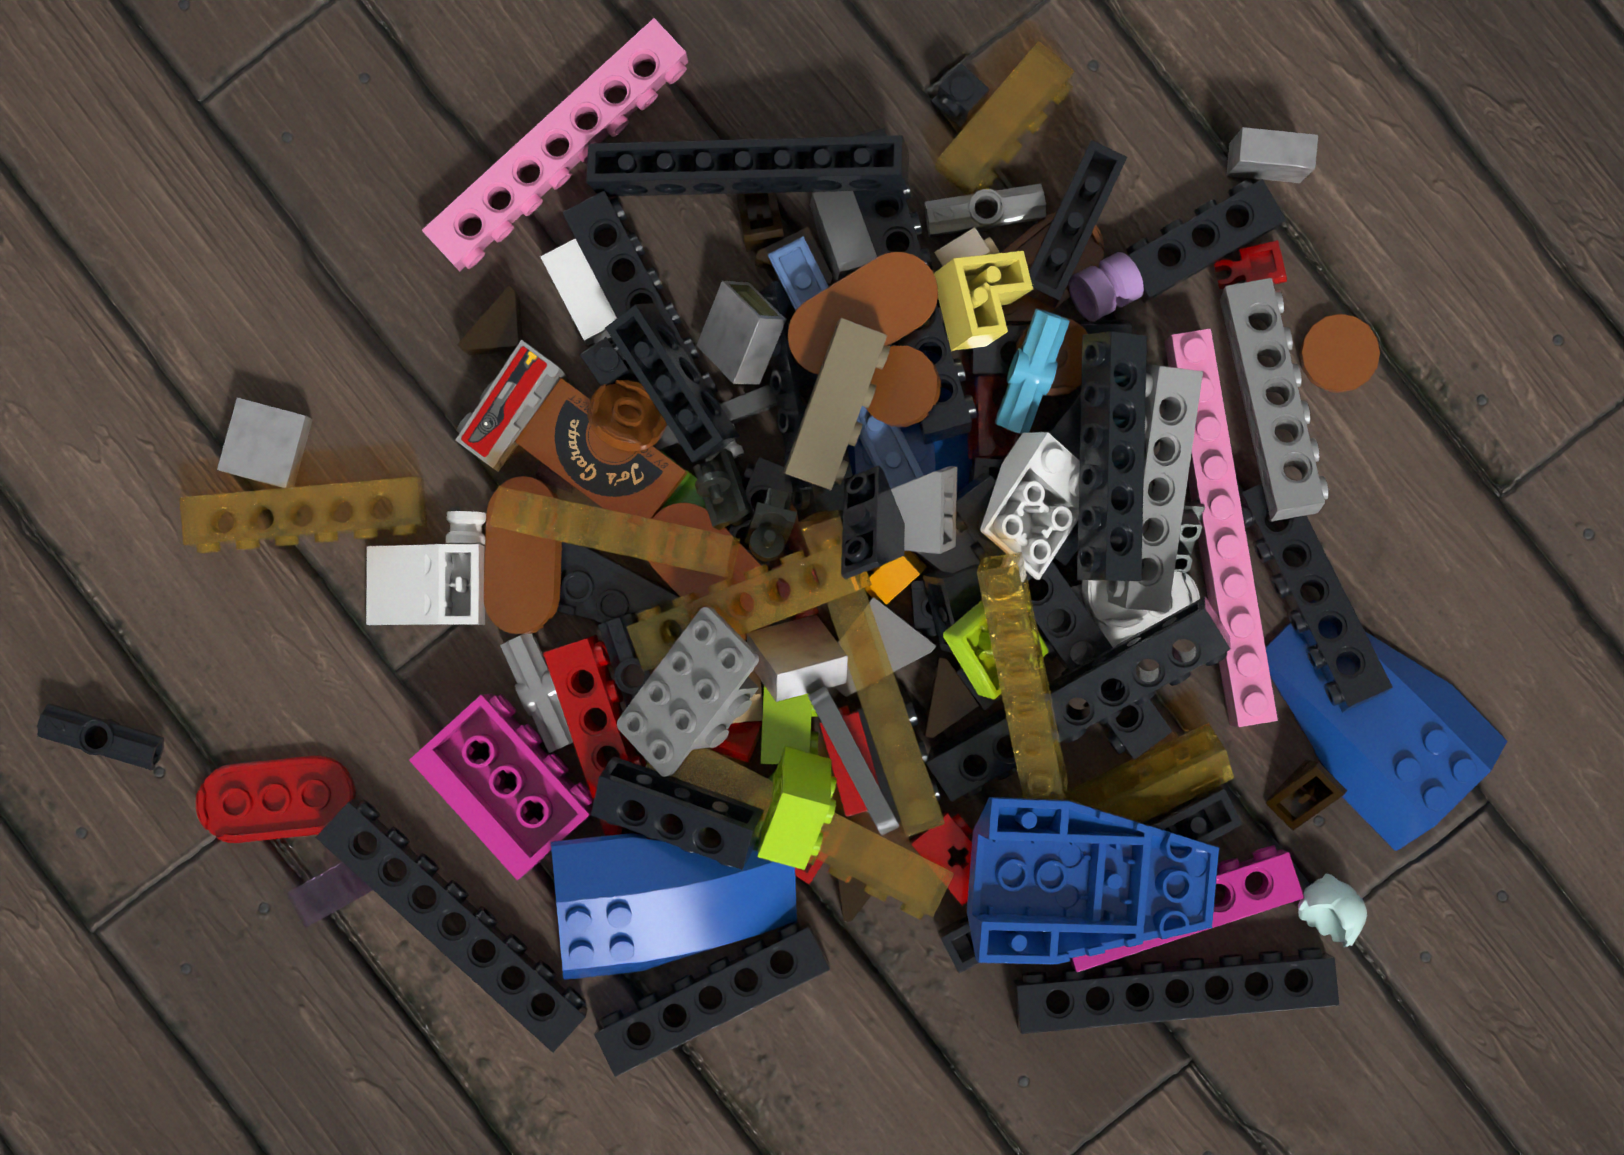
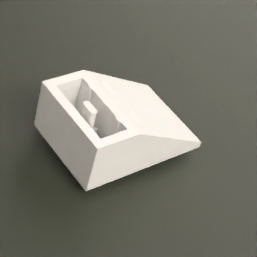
[980,432,1080,580]
[366,544,485,625]

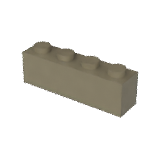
[783,318,890,490]

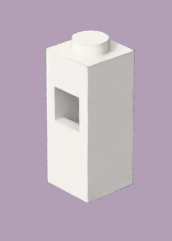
[541,239,617,345]

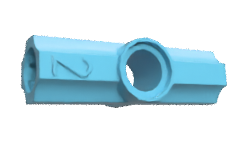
[995,309,1070,433]

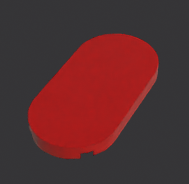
[196,755,356,843]

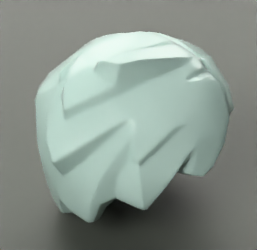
[1298,873,1367,947]

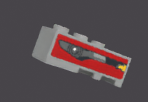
[455,340,568,472]

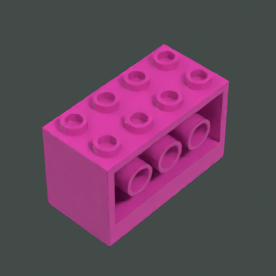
[409,693,593,880]

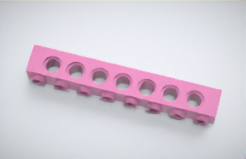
[422,18,688,272]

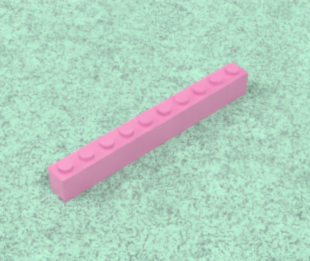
[1164,329,1278,727]

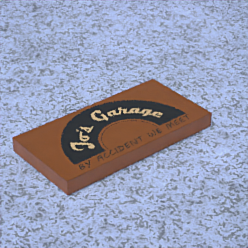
[514,378,688,536]

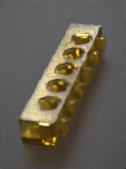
[180,476,427,553]
[490,486,740,579]
[626,536,872,672]
[977,552,1068,800]

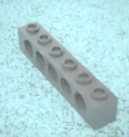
[1220,278,1328,521]
[1106,364,1203,612]

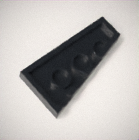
[557,533,696,641]

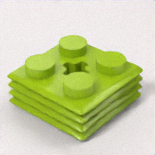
[943,587,1049,699]

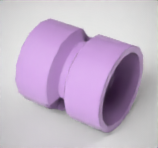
[1068,252,1144,322]

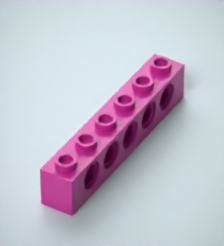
[1070,845,1304,972]

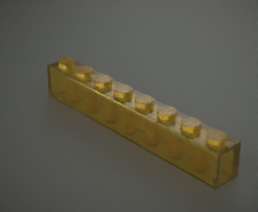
[801,516,945,837]
[645,748,954,920]

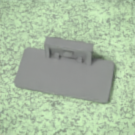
[617,607,759,776]

